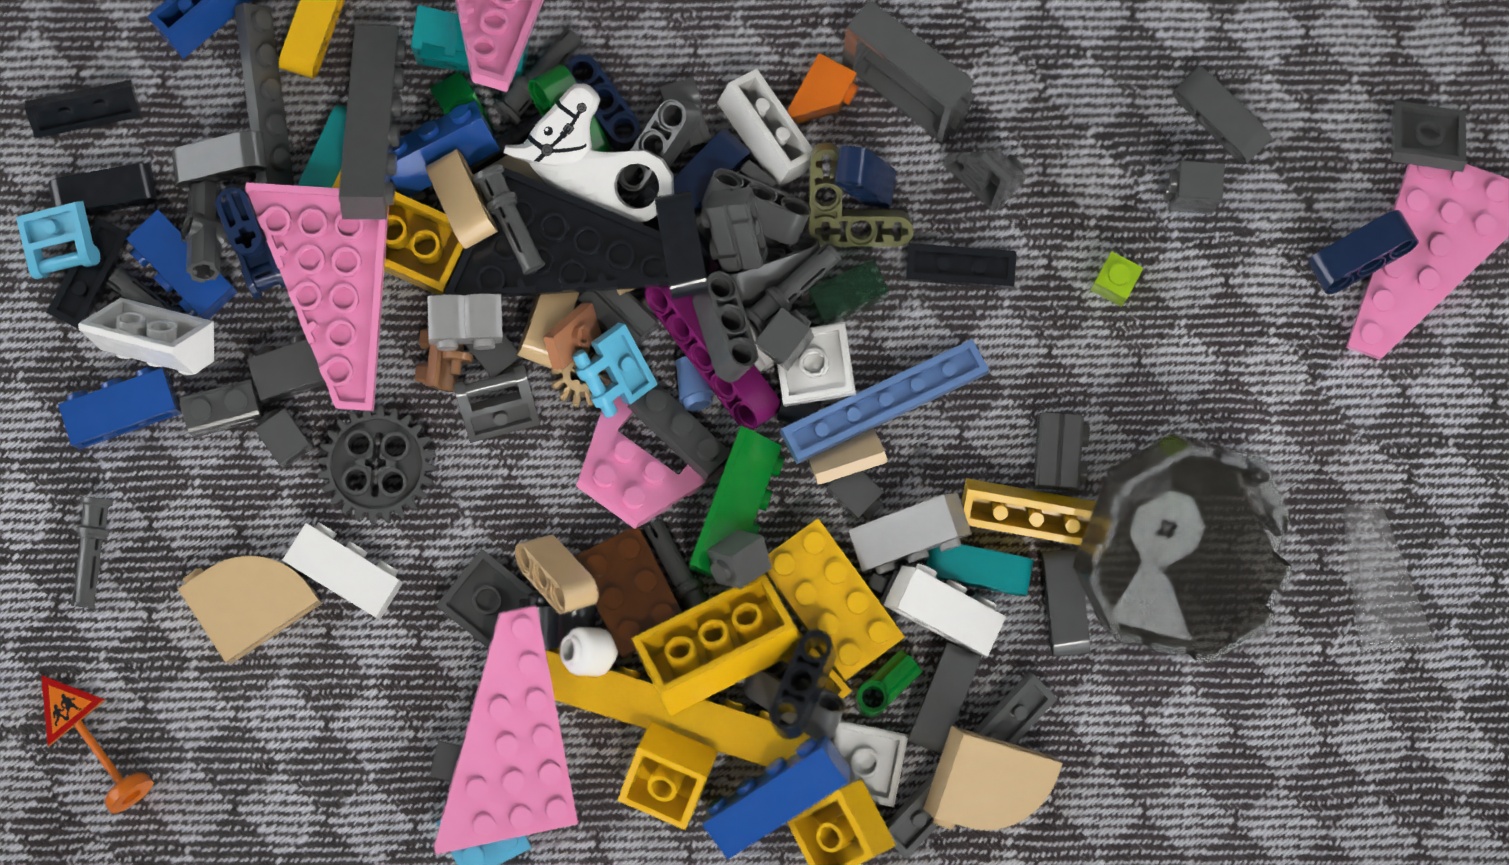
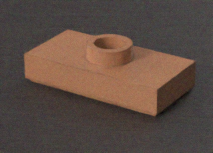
[543,302,602,370]

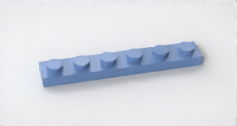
[780,339,989,464]

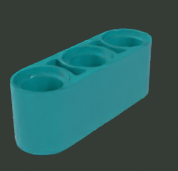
[298,104,347,188]
[925,544,1034,597]

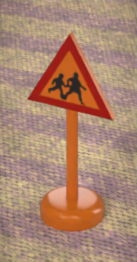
[41,675,153,814]

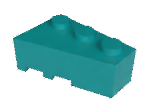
[410,5,530,79]

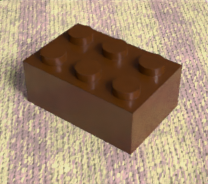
[574,527,682,659]

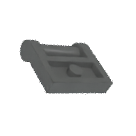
[453,365,540,443]

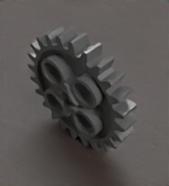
[317,405,437,524]

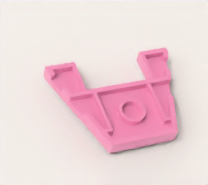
[576,396,725,529]

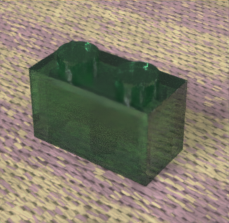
[807,259,889,326]

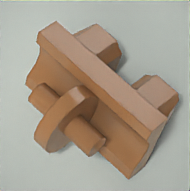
[415,328,473,392]

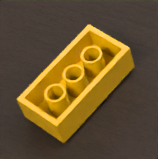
[332,170,465,295]
[765,518,905,682]
[632,573,800,716]

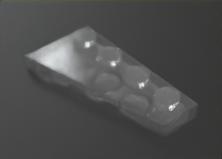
[1342,503,1435,652]

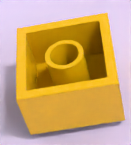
[617,722,719,830]
[787,779,896,865]

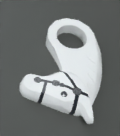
[504,83,674,222]

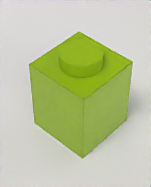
[1090,251,1143,307]

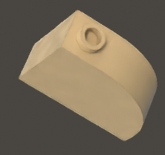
[178,556,323,664]
[923,725,1063,831]

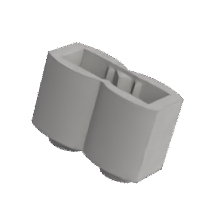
[427,294,503,351]

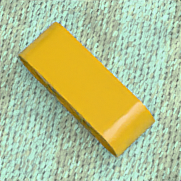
[279,0,345,79]

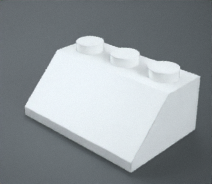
[79,298,214,375]

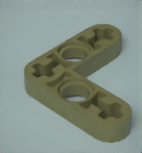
[809,142,914,247]

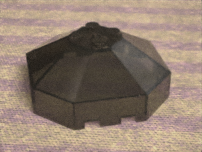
[1073,432,1293,664]

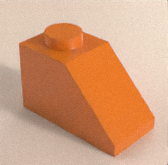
[787,53,859,124]

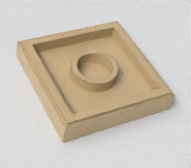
[807,428,888,485]

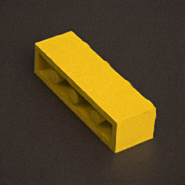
[961,478,1113,550]

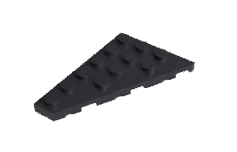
[444,167,703,297]

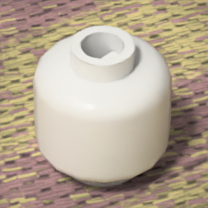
[560,627,617,676]

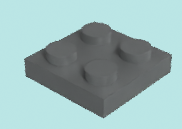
[1391,100,1466,172]
[435,549,535,649]

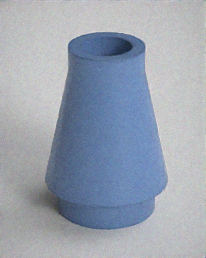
[675,356,714,412]

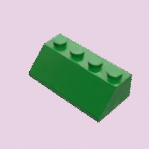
[689,426,786,579]

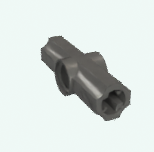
[181,180,226,283]

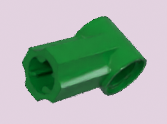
[854,649,923,717]

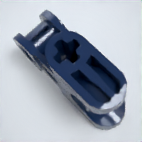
[215,187,286,300]

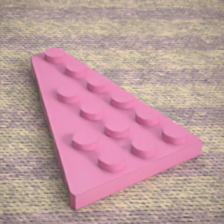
[455,0,544,92]
[1346,164,1509,360]
[245,183,389,411]
[433,605,578,855]

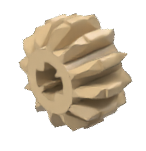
[551,347,612,408]

